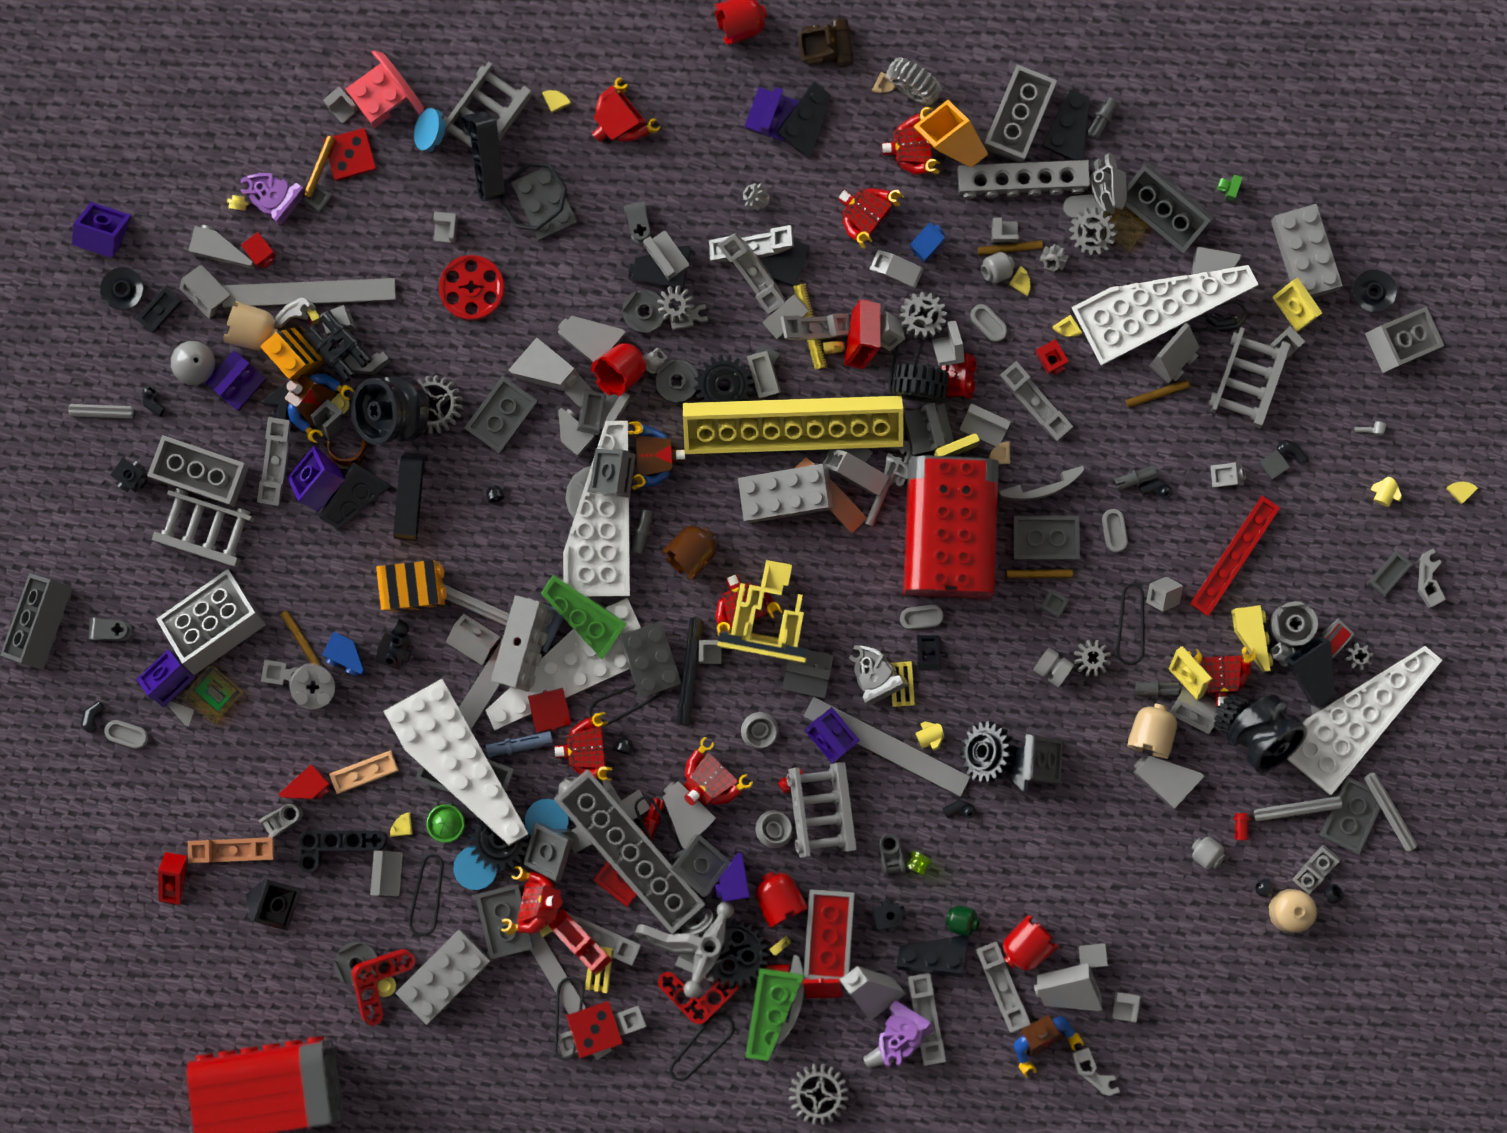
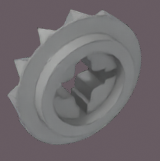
[681,908,715,937]

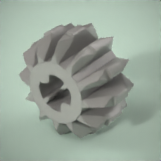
[657,285,695,323]
[1073,640,1111,677]

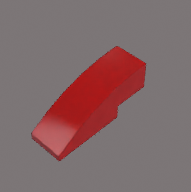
[547,908,612,975]

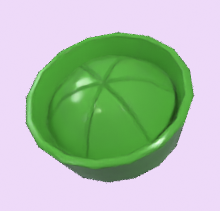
[427,804,465,843]

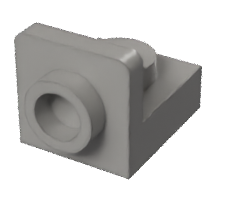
[1210,462,1246,488]

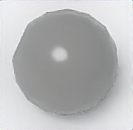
[171,341,215,385]

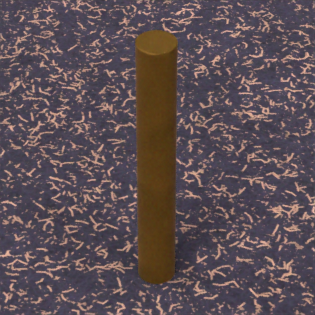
[303,136,335,199]
[977,240,1043,256]
[1125,380,1190,408]
[1007,569,1073,579]
[280,610,322,666]

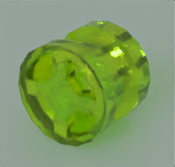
[905,850,933,876]

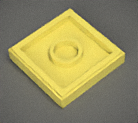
[1273,277,1322,332]
[934,433,980,457]
[1169,646,1212,700]

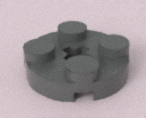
[623,290,666,334]
[655,360,699,404]
[334,942,379,986]

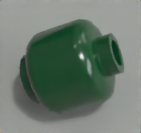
[946,905,980,937]

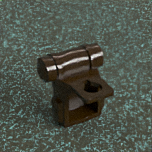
[798,18,854,67]

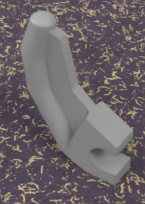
[275,297,316,329]

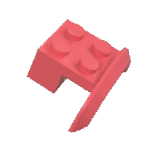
[346,51,424,128]

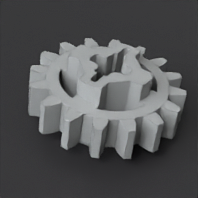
[1069,207,1118,255]
[899,292,947,340]

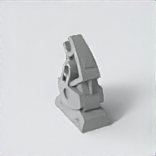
[849,645,909,705]

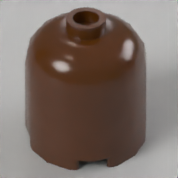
[661,525,717,581]

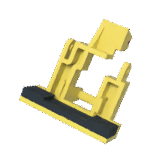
[717,560,808,662]

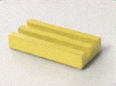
[890,661,915,707]
[585,946,613,993]

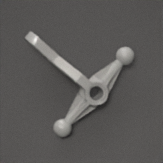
[634,901,734,998]

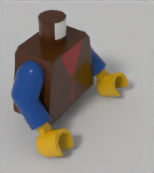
[285,374,354,443]
[628,421,685,490]
[1014,1015,1084,1077]

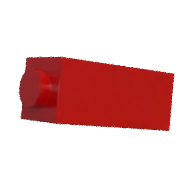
[844,299,880,369]

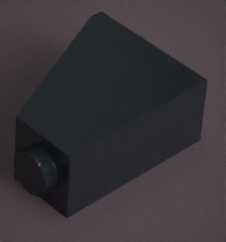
[628,245,691,292]
[1284,635,1335,707]

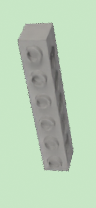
[957,160,1090,199]

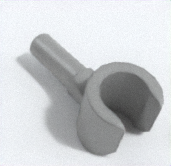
[1354,421,1386,436]

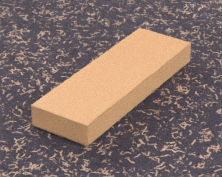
[329,750,399,794]

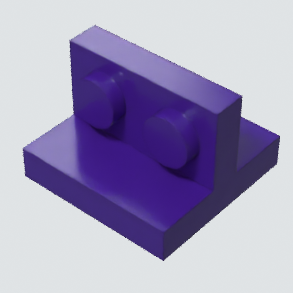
[744,87,798,142]
[205,350,267,411]
[136,649,195,707]
[804,707,860,764]

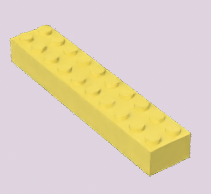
[683,396,903,454]

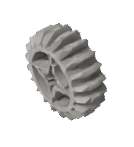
[886,57,942,106]
[417,375,463,434]
[789,1064,848,1125]

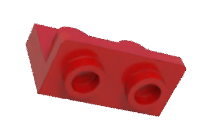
[942,353,977,399]

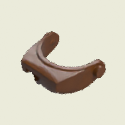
[325,438,368,469]

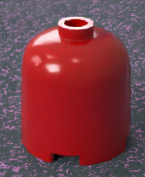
[714,0,768,46]
[591,343,646,396]
[755,871,808,928]
[1003,914,1059,971]

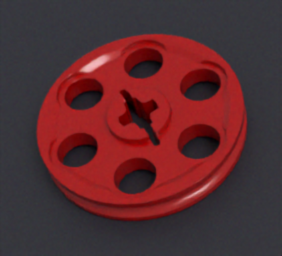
[439,255,504,321]

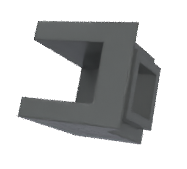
[311,399,343,440]

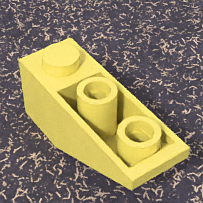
[1231,605,1273,672]

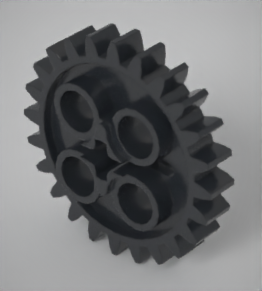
[701,918,769,990]

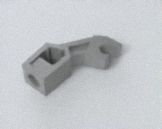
[1417,548,1446,608]
[1072,1047,1120,1096]

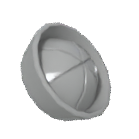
[741,712,779,750]
[755,810,793,849]

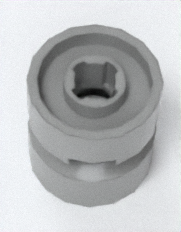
[1033,647,1074,687]

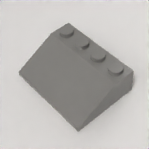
[156,569,266,675]

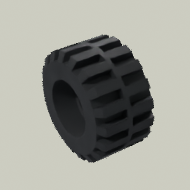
[892,364,949,402]

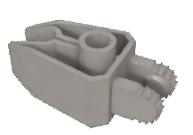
[1089,153,1127,214]

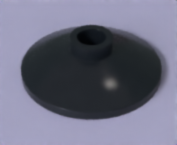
[100,267,144,310]
[1353,269,1397,313]

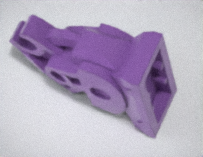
[241,173,305,226]
[879,1000,933,1068]

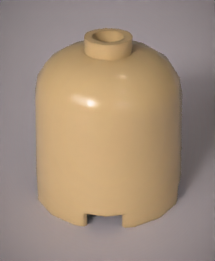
[223,301,278,351]
[1127,704,1177,759]
[1269,889,1317,933]

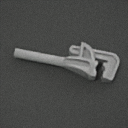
[865,441,915,527]

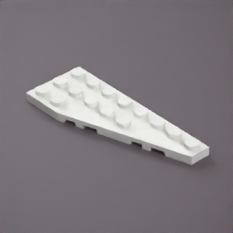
[1072,265,1259,366]
[563,421,630,596]
[486,598,641,730]
[1287,646,1442,795]
[384,679,528,845]

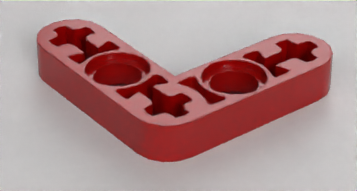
[352,949,416,1026]
[658,972,738,1024]

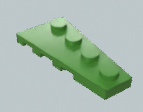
[541,574,627,660]
[746,968,804,1061]

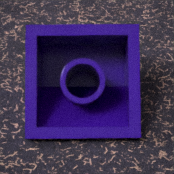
[72,202,131,258]
[287,446,345,512]
[716,853,750,901]

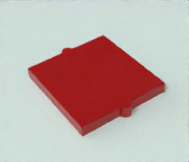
[527,688,571,733]
[803,978,843,999]

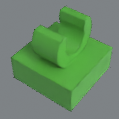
[1217,175,1242,202]

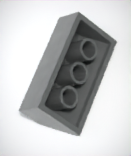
[1125,162,1215,253]
[0,573,72,670]

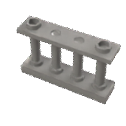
[443,62,532,147]
[1209,327,1291,429]
[152,488,255,568]
[787,762,856,857]

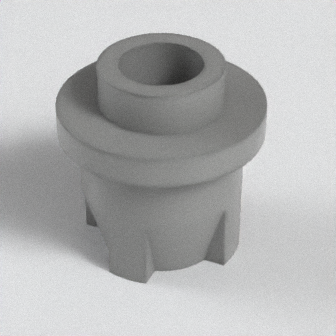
[644,348,667,373]
[1270,642,1296,667]

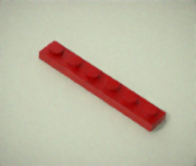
[1189,496,1281,617]

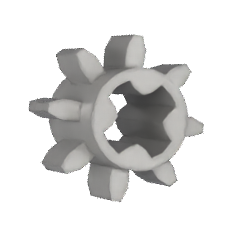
[743,183,770,211]
[1040,244,1068,272]
[1344,643,1373,671]

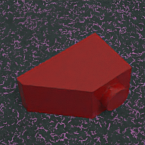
[278,764,332,799]
[158,852,187,905]

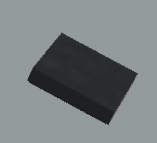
[759,231,810,286]

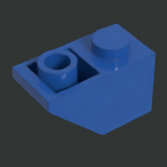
[909,222,945,263]
[322,632,366,677]

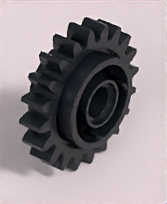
[693,354,754,403]
[960,721,1015,783]
[468,818,529,872]

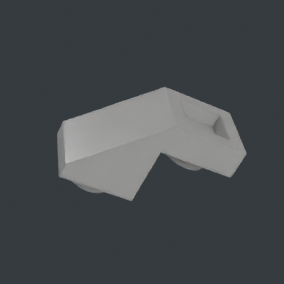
[870,250,924,288]
[344,352,391,375]

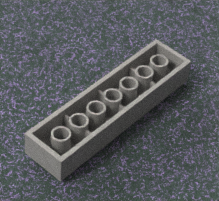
[554,770,705,934]

